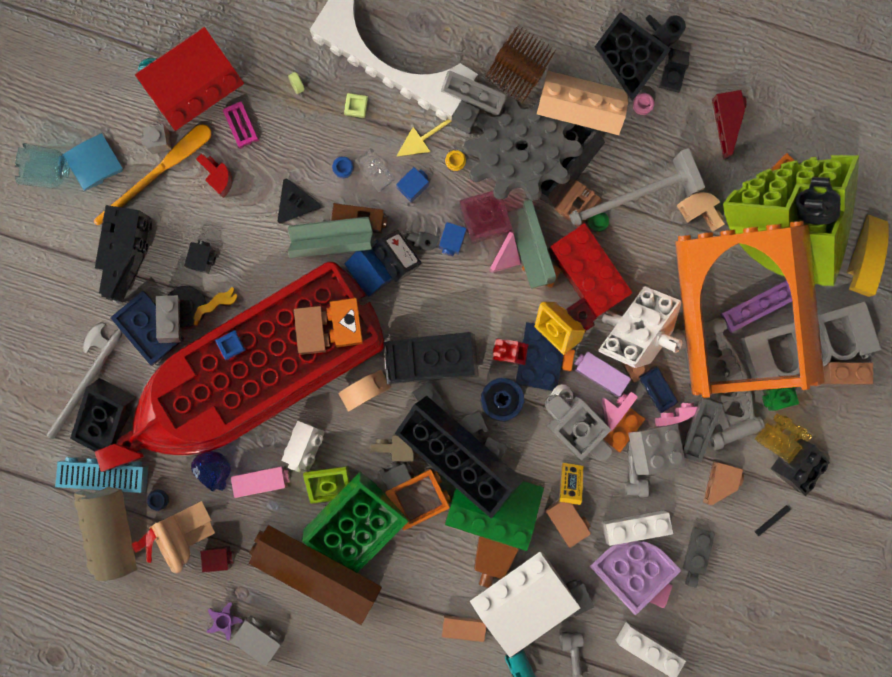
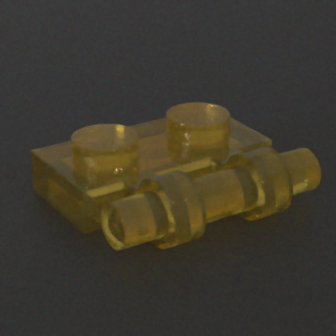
[755,414,812,464]

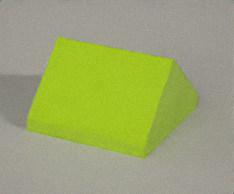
[303,465,350,504]

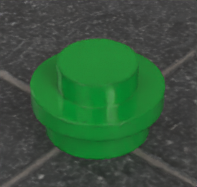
[588,212,609,232]

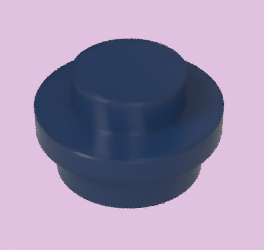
[147,489,169,511]

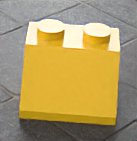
[534,302,585,355]

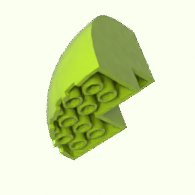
[723,155,859,286]

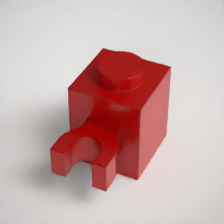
[493,339,528,365]

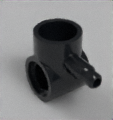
[646,15,686,47]

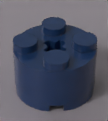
[480,378,524,421]

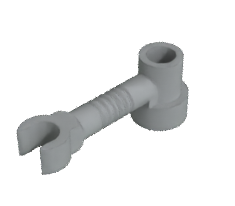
[625,442,649,497]
[559,633,584,677]

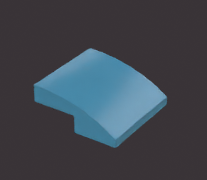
[63,133,123,191]

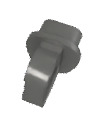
[405,231,440,251]

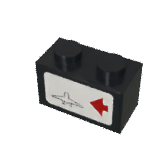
[372,230,422,282]

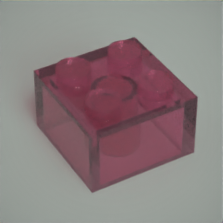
[459,191,512,244]

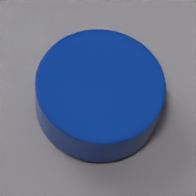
[332,156,354,179]

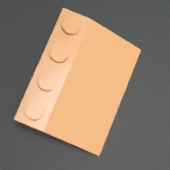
[537,70,628,135]

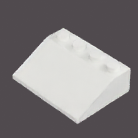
[470,552,581,658]

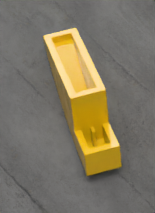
[847,214,889,297]

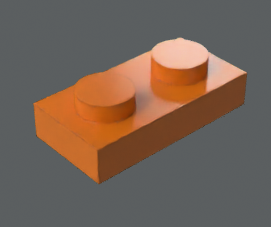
[603,408,645,453]

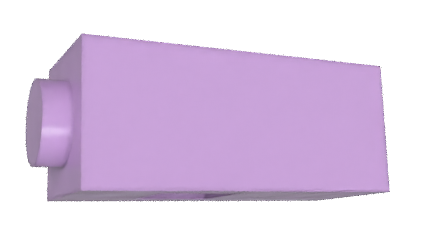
[574,351,631,397]

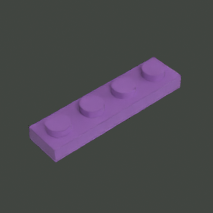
[721,280,792,333]

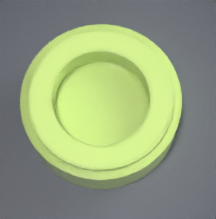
[288,72,305,94]

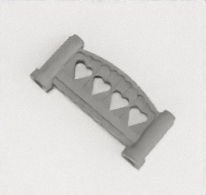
[670,318,765,451]

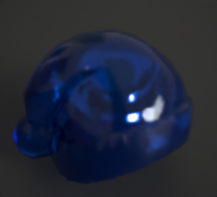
[191,451,231,492]

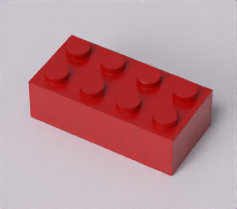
[548,223,632,317]

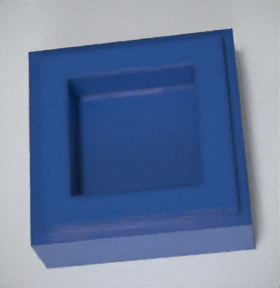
[215,330,246,360]

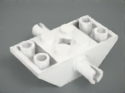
[599,286,682,368]

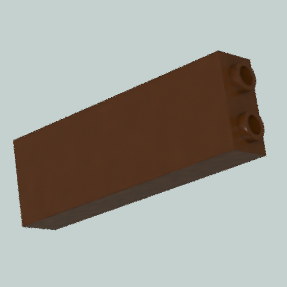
[249,525,382,625]

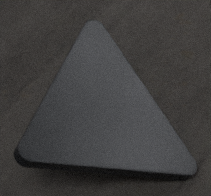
[277,179,320,224]

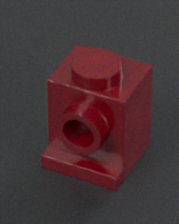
[566,297,597,332]

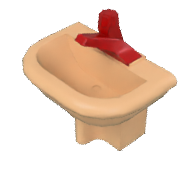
[132,501,215,573]

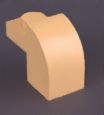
[677,192,725,232]
[338,370,391,412]

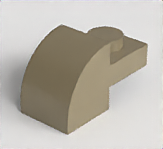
[371,435,414,461]

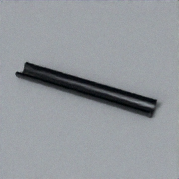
[755,505,791,537]

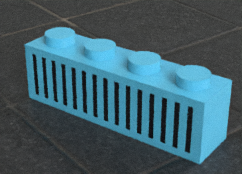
[55,457,149,493]

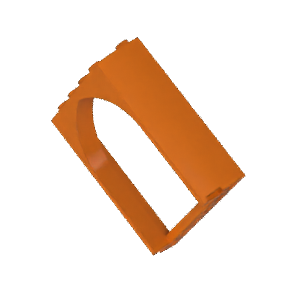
[675,221,825,398]

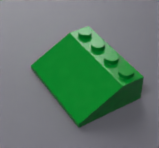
[302,472,409,573]
[445,481,544,551]

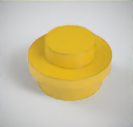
[445,150,466,171]

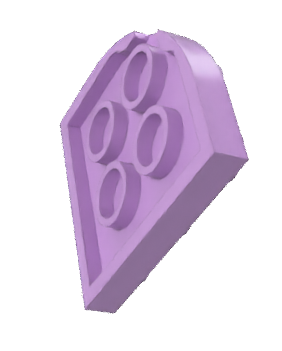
[590,541,681,615]

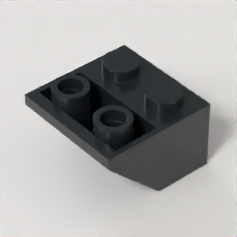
[771,435,830,496]

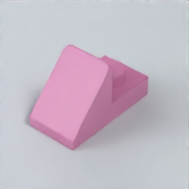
[602,392,638,431]

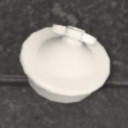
[550,384,573,403]

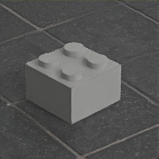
[628,424,686,475]

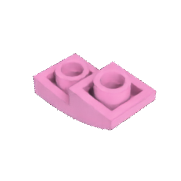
[655,403,697,426]

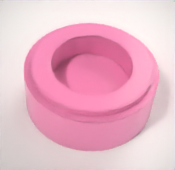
[633,93,654,115]

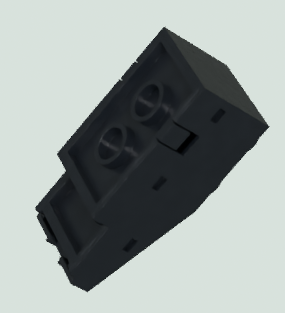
[94,205,152,303]
[383,332,479,384]

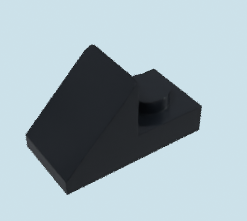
[659,48,689,93]

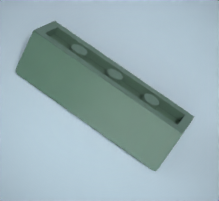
[507,200,556,289]
[288,217,375,258]

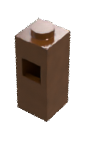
[331,203,388,234]

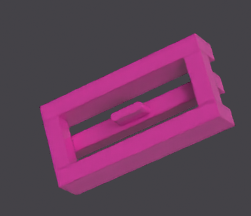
[222,101,259,149]

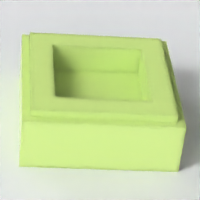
[344,93,368,118]

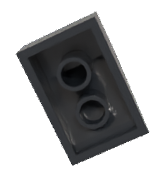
[70,378,136,452]

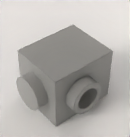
[141,124,172,154]

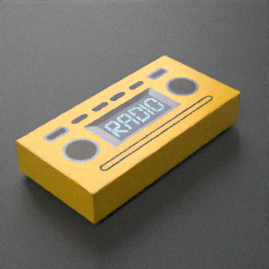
[559,463,584,505]

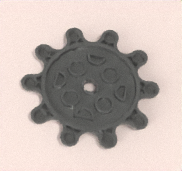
[463,98,583,201]

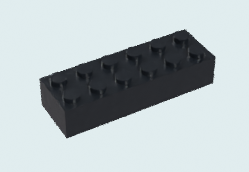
[395,396,524,519]

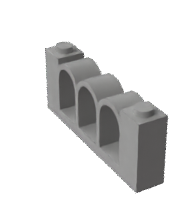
[739,301,881,379]

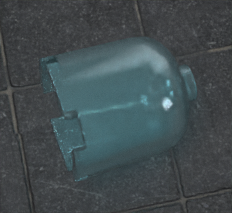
[15,143,70,189]

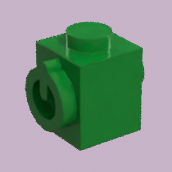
[762,387,799,411]

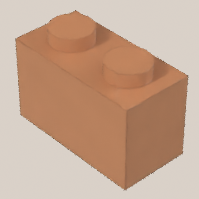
[294,306,330,355]
[823,363,873,385]
[545,500,591,548]

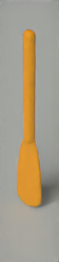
[94,124,212,225]

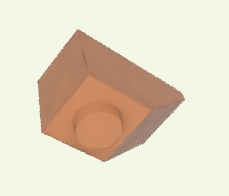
[703,462,744,505]

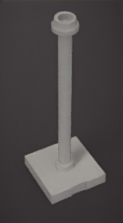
[569,148,705,226]

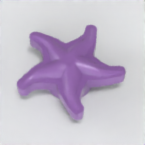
[207,602,244,640]

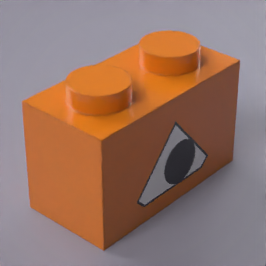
[327,298,363,347]

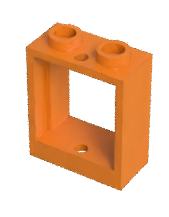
[385,469,452,531]

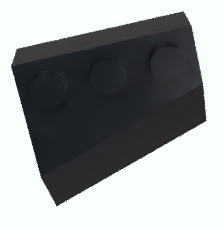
[595,12,671,101]

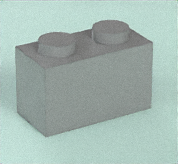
[156,296,181,343]
[231,616,284,666]

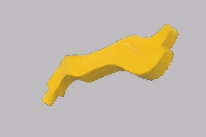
[193,287,237,325]

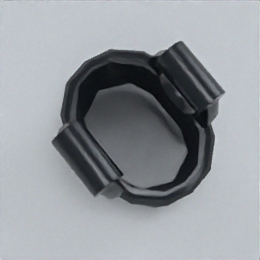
[796,177,841,225]

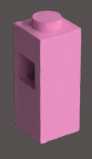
[231,466,290,498]

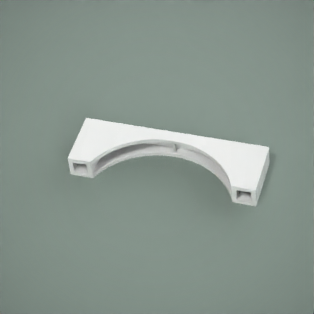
[310,0,478,121]

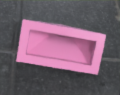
[489,232,521,273]

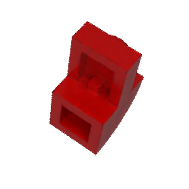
[196,153,232,198]

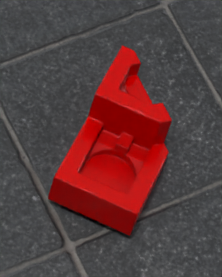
[95,444,144,472]

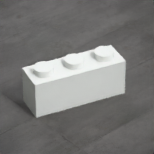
[602,510,673,546]
[616,622,686,677]

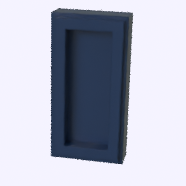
[638,366,678,413]

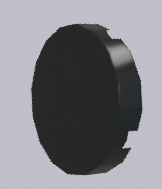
[167,286,207,327]

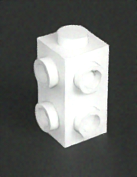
[281,421,325,472]

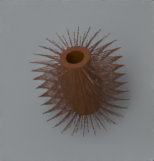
[485,25,556,103]

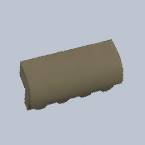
[74,487,137,581]

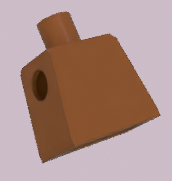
[474,536,518,588]

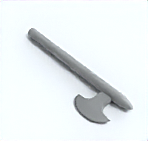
[46,323,122,439]

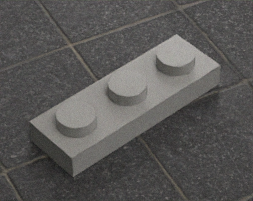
[441,71,506,115]

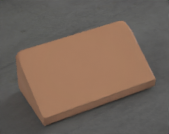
[442,615,486,642]

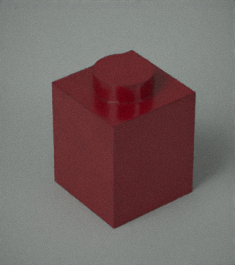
[200,546,235,573]

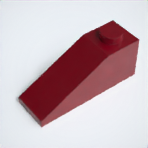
[712,90,747,160]

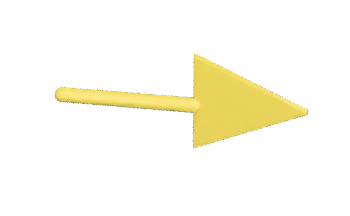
[396,119,452,157]

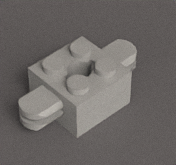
[545,394,612,461]

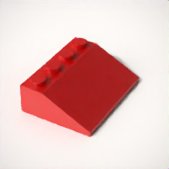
[135,27,244,131]

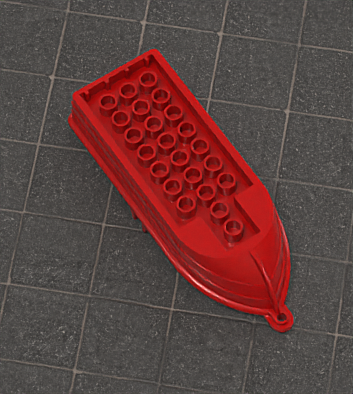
[117,261,385,455]

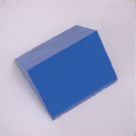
[344,239,393,297]

